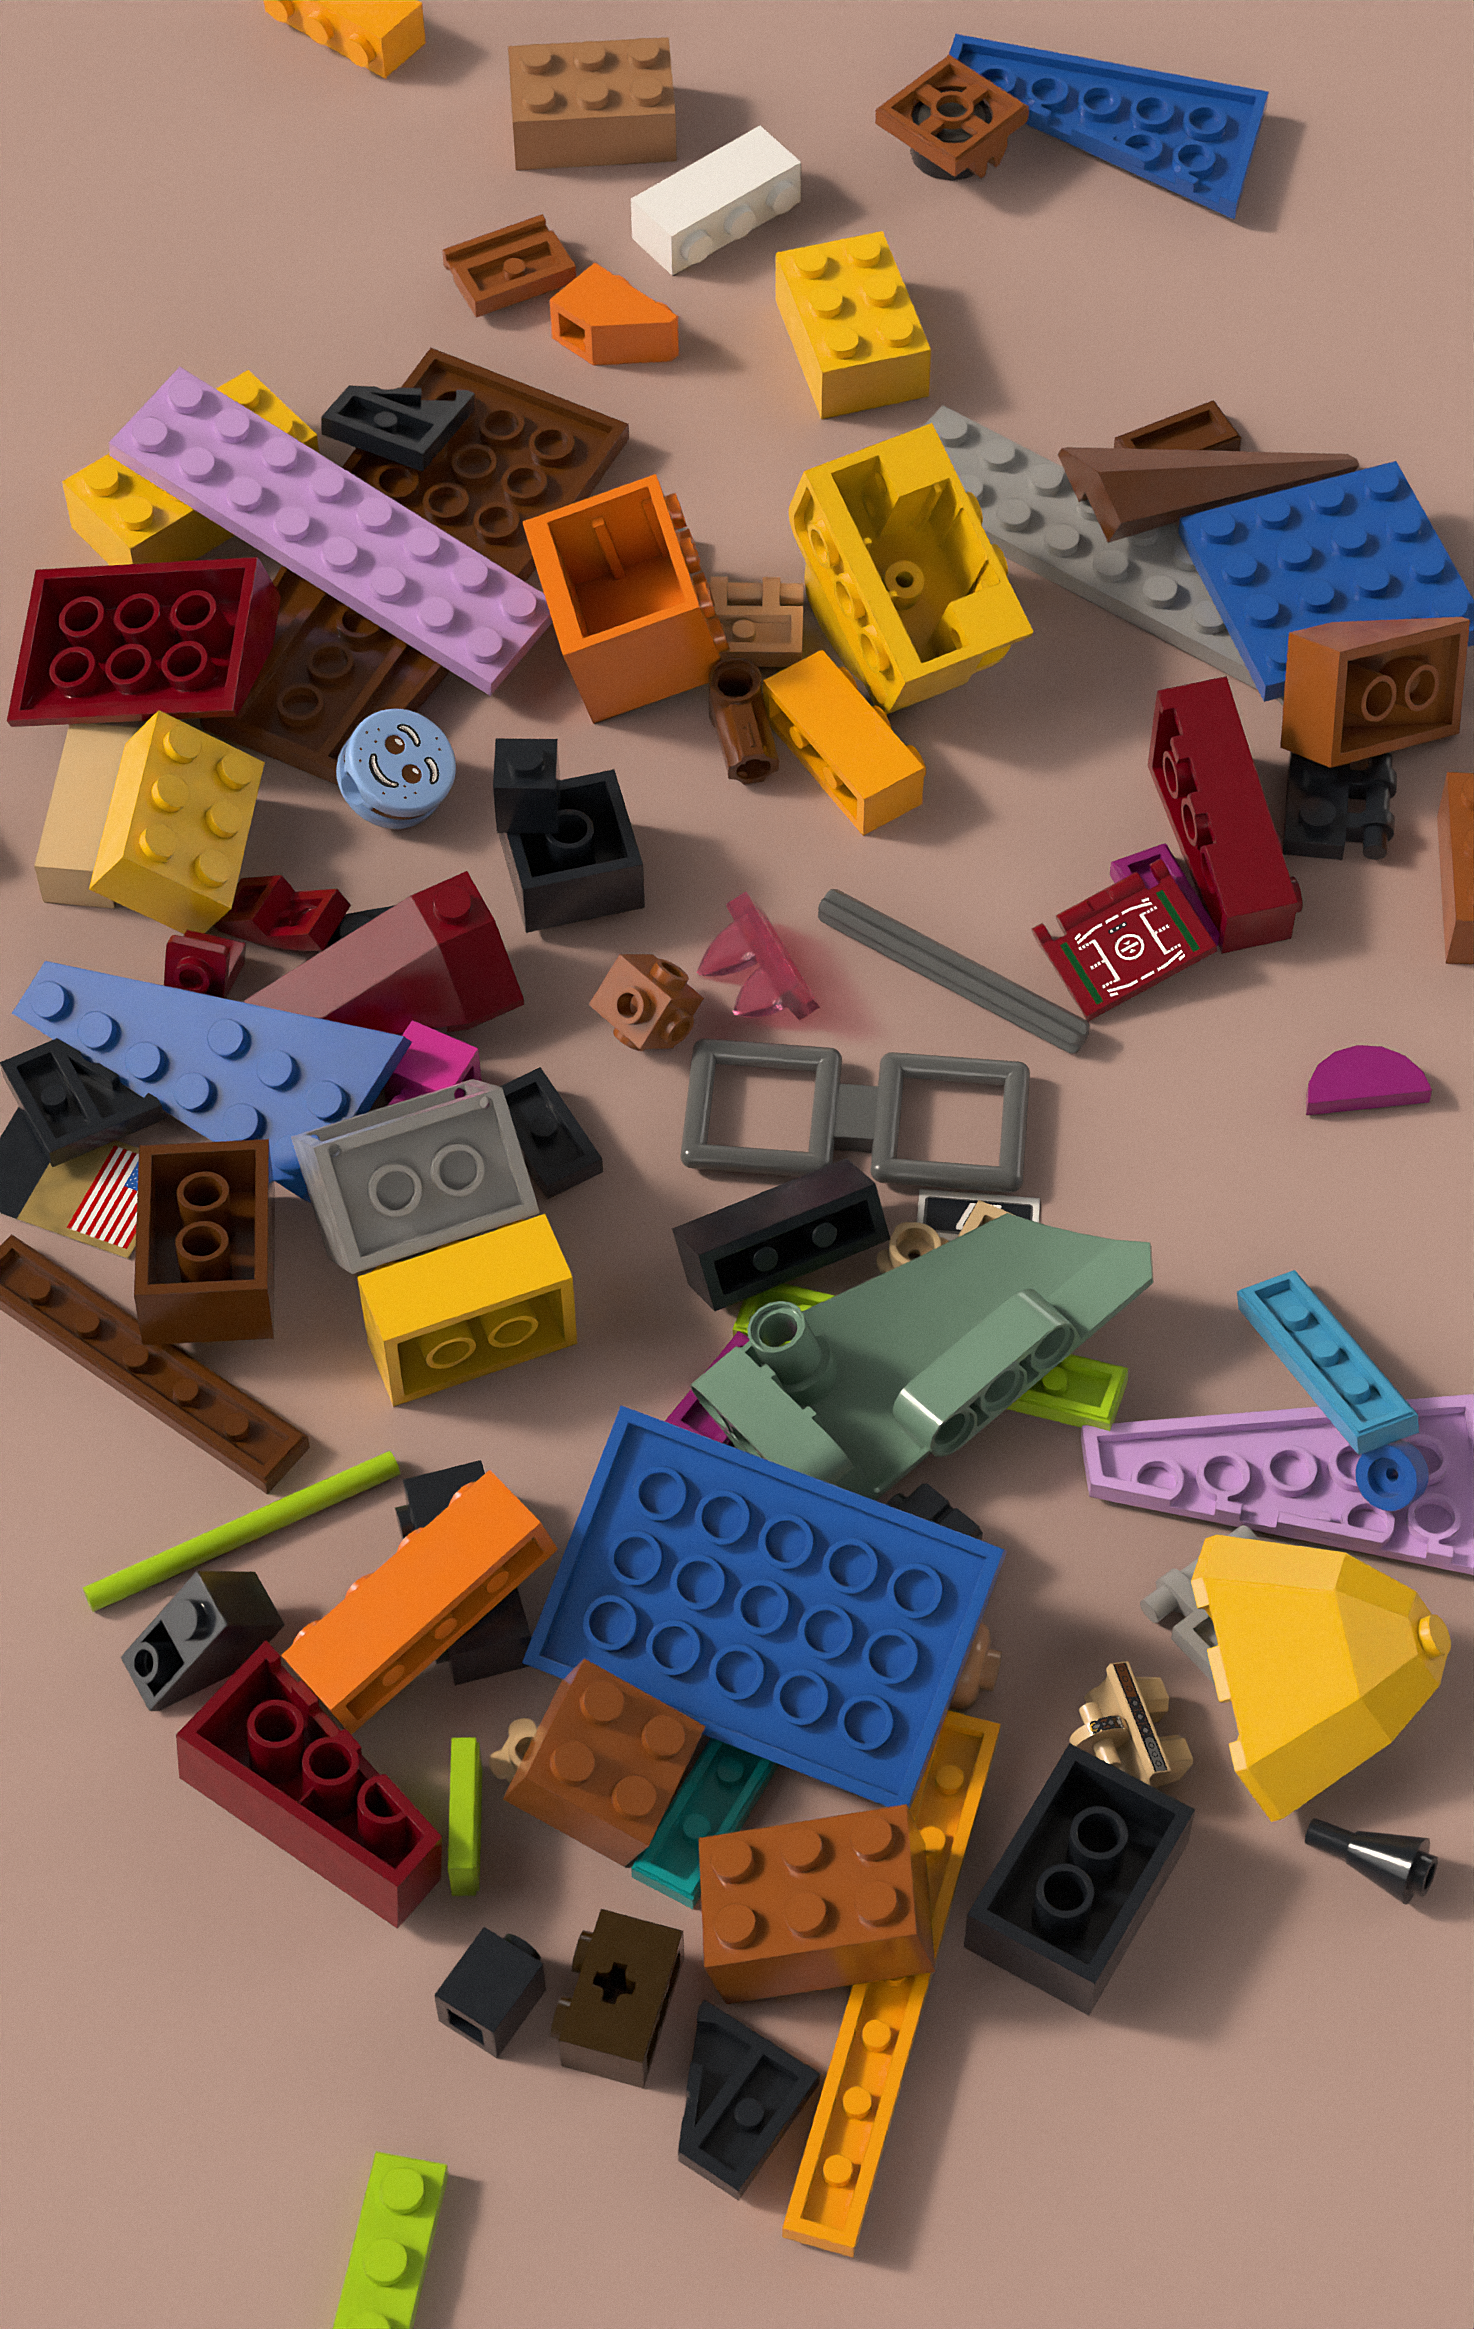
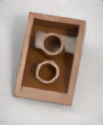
[1280,617,1470,768]

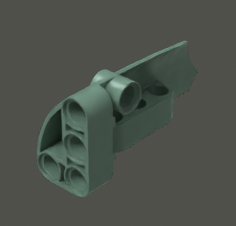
[690,1213,1154,1501]

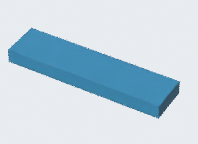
[1237,1270,1419,1455]

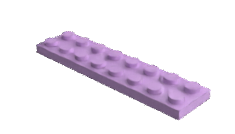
[109,367,553,696]

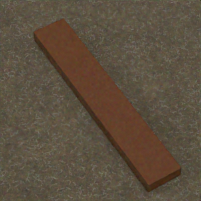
[0,1234,310,1495]

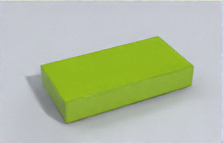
[448,1737,483,1896]

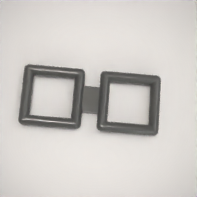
[680,1038,1030,1193]

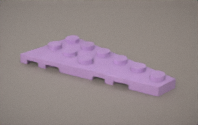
[1080,1394,1474,1575]

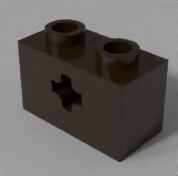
[550,1909,685,2089]

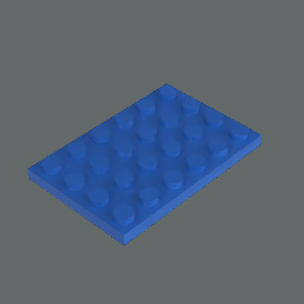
[522,1405,1007,1810]

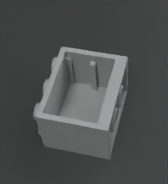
[291,1079,540,1274]

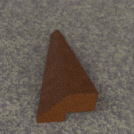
[1058,447,1359,543]

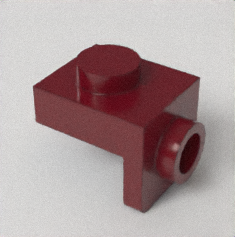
[164,930,246,999]

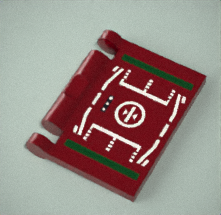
[1031,859,1217,1022]

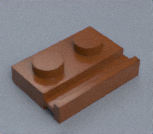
[442,214,576,318]

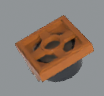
[875,55,1029,181]

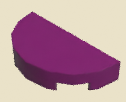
[1306,1045,1432,1115]

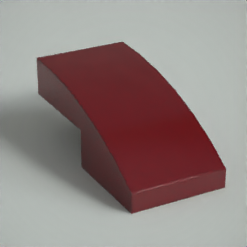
[214,875,351,951]

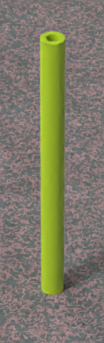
[82,1450,401,1612]

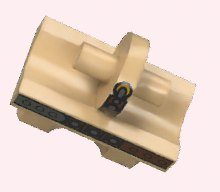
[1069,1661,1193,1789]

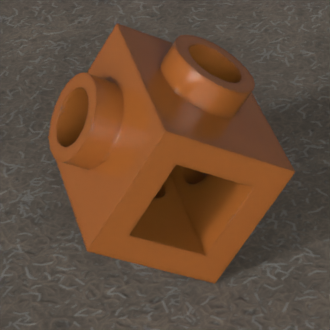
[589,954,704,1051]

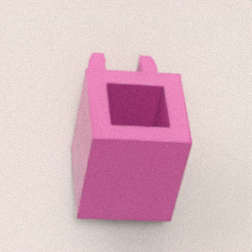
[384,1020,482,1106]

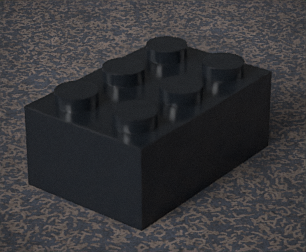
[964,1743,1195,2016]

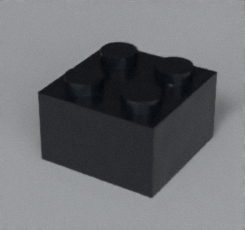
[499,769,645,933]

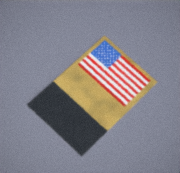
[0,1107,139,1259]

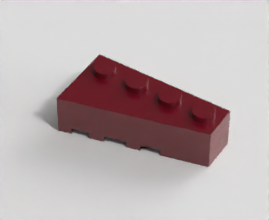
[1147,676,1303,954]
[176,1640,442,1929]

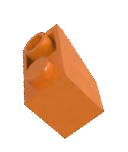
[550,262,679,365]

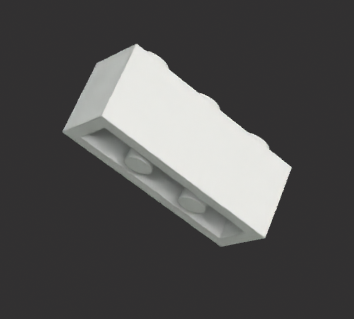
[631,126,801,276]

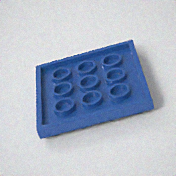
[1178,461,1474,702]

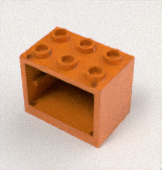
[523,474,730,724]

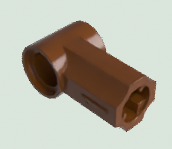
[709,658,779,785]

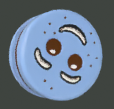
[336,709,456,829]

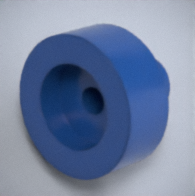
[1355,1440,1429,1511]

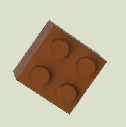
[503,1658,706,1867]

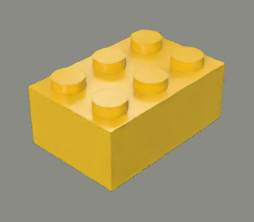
[775,231,931,419]
[89,710,265,934]
[357,1214,578,1407]

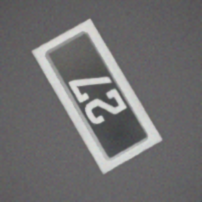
[917,1189,1040,1241]

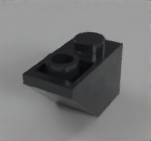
[120,1571,285,1711]

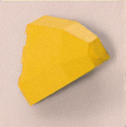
[1191,1535,1451,1822]

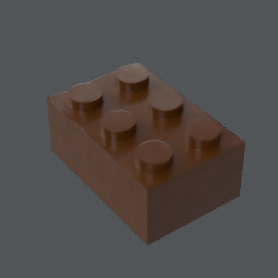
[134,1139,275,1345]

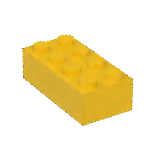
[62,370,320,565]

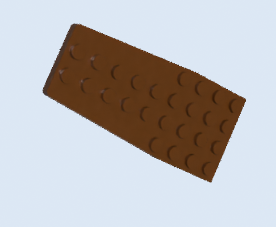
[199,347,629,785]

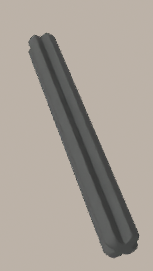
[818,889,1090,1053]

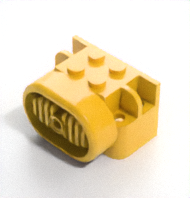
[788,423,1034,715]

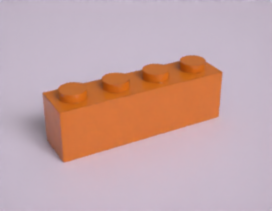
[281,1470,558,1735]

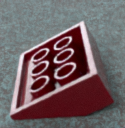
[7,557,281,727]

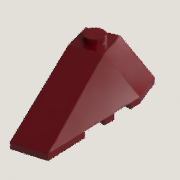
[244,871,524,1036]

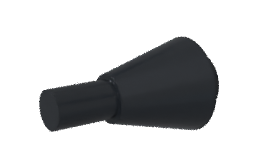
[1305,1818,1438,1905]

